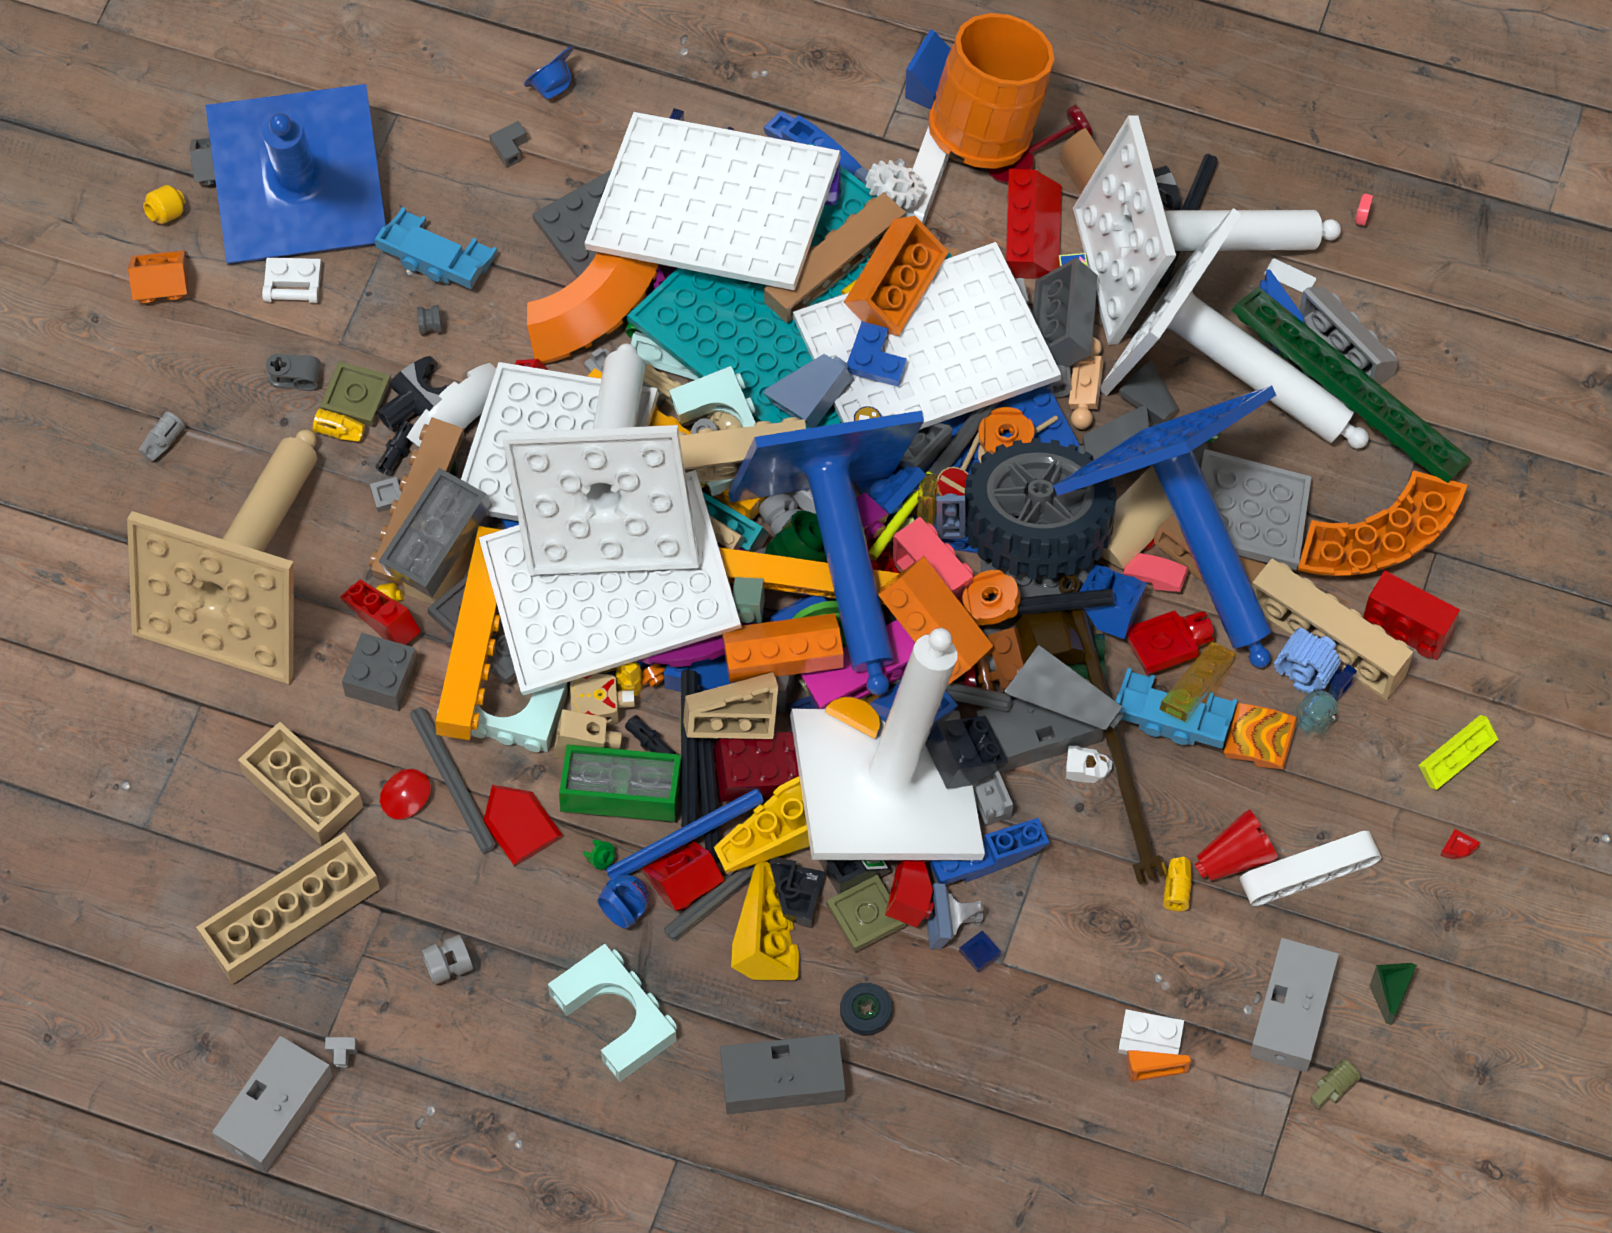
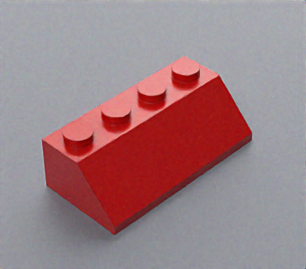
[1005,169,1061,279]

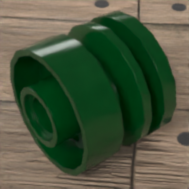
[765,510,827,563]

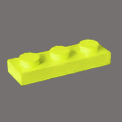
[1418,715,1498,790]

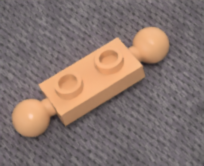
[1069,337,1103,429]

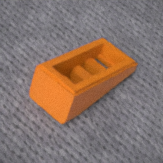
[1126,1050,1191,1082]

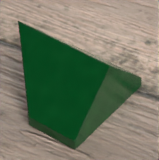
[1369,963,1417,1025]

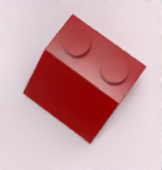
[640,840,724,911]

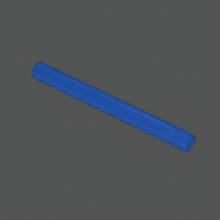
[606,789,764,879]

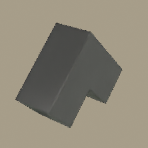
[489,121,527,168]

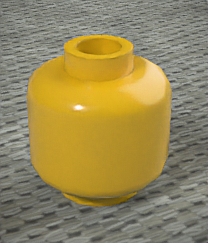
[143,185,185,224]

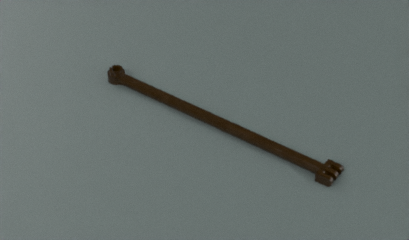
[1059,575,1167,885]

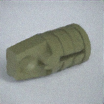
[1310,1059,1361,1110]

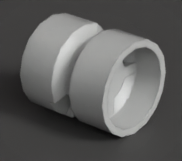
[759,493,801,536]
[421,934,473,985]

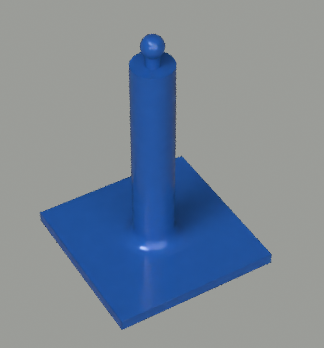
[205,84,386,265]
[1053,385,1277,668]
[728,410,924,695]

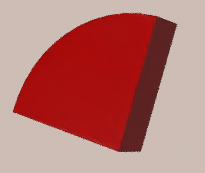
[1440,829,1481,859]

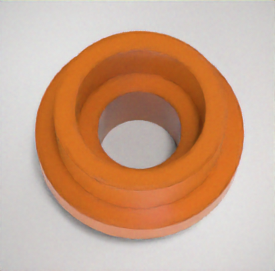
[641,663,666,687]

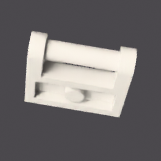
[262,258,322,303]

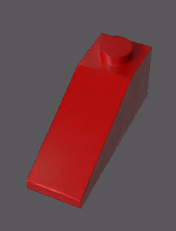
[885,860,934,928]

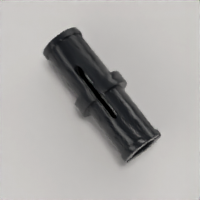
[375,421,414,476]
[625,715,676,754]

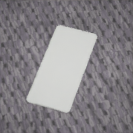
[1264,259,1316,293]

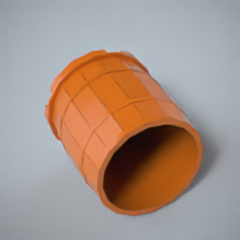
[928,13,1055,169]

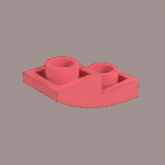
[1123,553,1188,592]

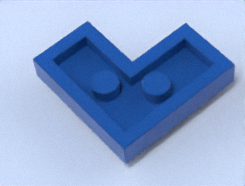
[847,321,907,387]

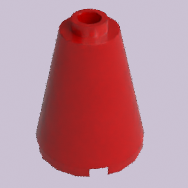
[1194,809,1278,881]

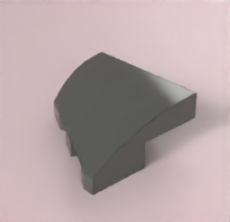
[1119,362,1179,425]

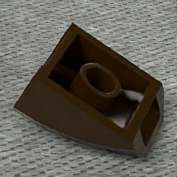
[1014,610,1084,665]

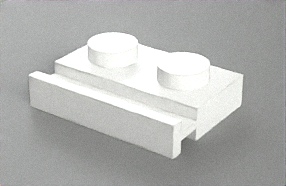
[1118,1010,1184,1055]

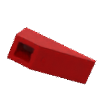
[340,579,421,645]

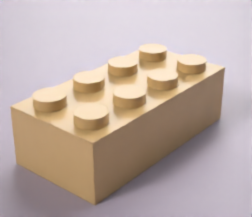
[238,722,363,846]

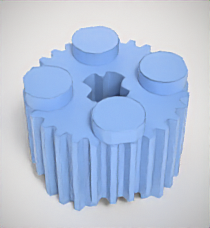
[1274,628,1341,694]

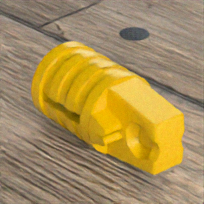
[312,408,365,442]
[616,661,643,697]
[1163,857,1192,912]

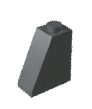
[1078,406,1151,468]

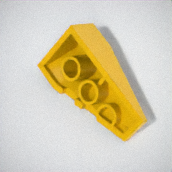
[714,776,810,873]
[731,861,799,980]

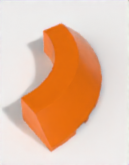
[527,252,658,364]
[1298,470,1467,576]

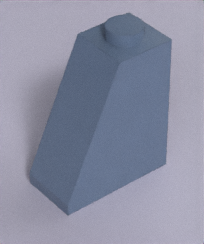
[763,354,853,428]

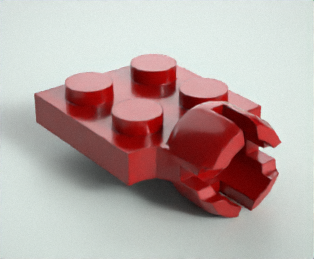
[1125,610,1214,675]

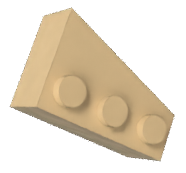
[683,672,778,739]

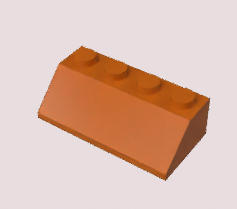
[844,216,949,336]
[878,555,993,685]
[722,613,844,683]

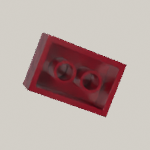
[714,732,799,802]

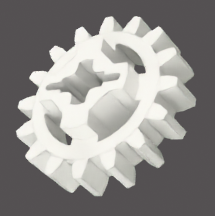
[865,160,924,209]

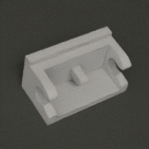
[973,770,1013,826]

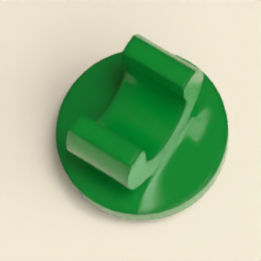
[583,840,615,870]

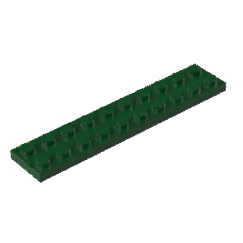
[1231,286,1472,483]

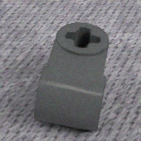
[266,354,320,391]

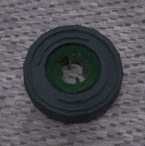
[840,983,893,1036]

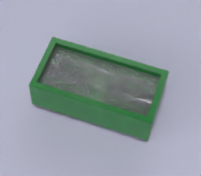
[559,745,681,822]

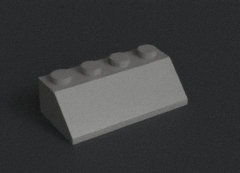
[1299,287,1398,385]

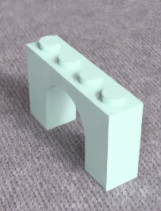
[669,366,756,497]
[437,680,568,752]
[548,944,677,1082]

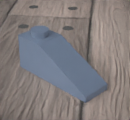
[936,493,965,539]

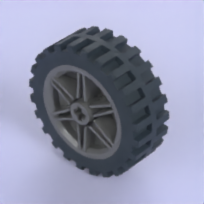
[964,438,1116,579]

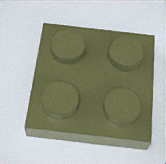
[320,361,391,426]
[826,875,906,952]

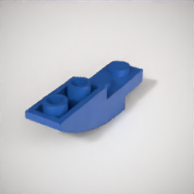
[763,111,862,176]
[929,818,1050,885]

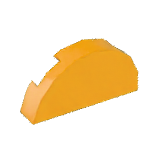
[825,697,880,739]

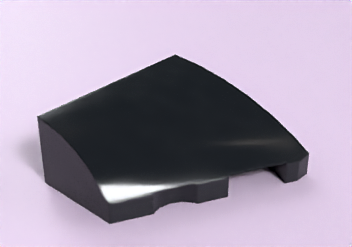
[769,857,825,928]

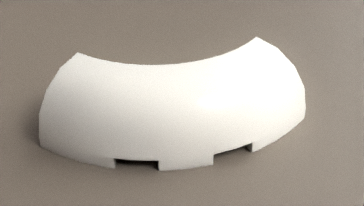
[407,363,496,447]

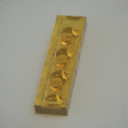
[1159,642,1237,722]

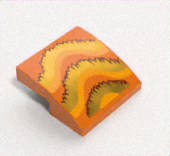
[1224,703,1298,769]

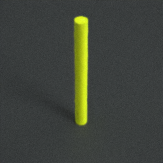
[869,472,936,561]

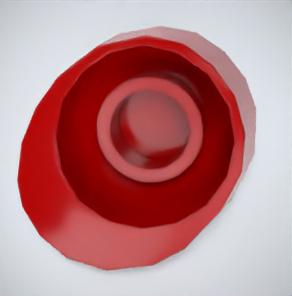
[380,769,431,820]

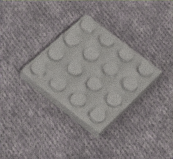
[1200,449,1311,570]

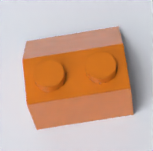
[128,250,188,303]

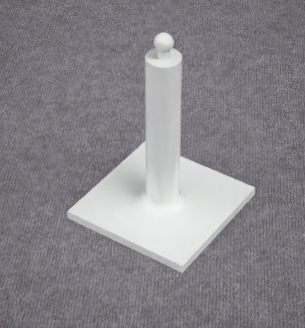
[1073,116,1341,345]
[1100,208,1369,449]
[503,343,699,575]
[790,628,985,860]

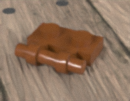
[976,627,1026,691]

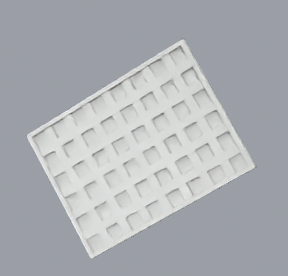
[584,112,841,290]
[793,242,1061,430]

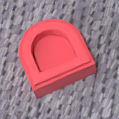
[1355,193,1373,226]

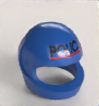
[597,875,649,929]

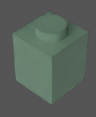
[733,577,765,623]

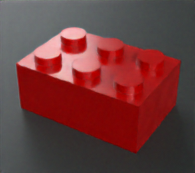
[1363,570,1461,660]

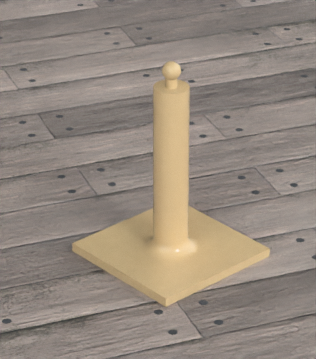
[127,430,317,684]

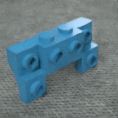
[375,207,498,289]
[1116,668,1237,749]

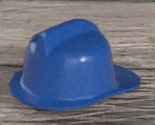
[524,46,573,99]

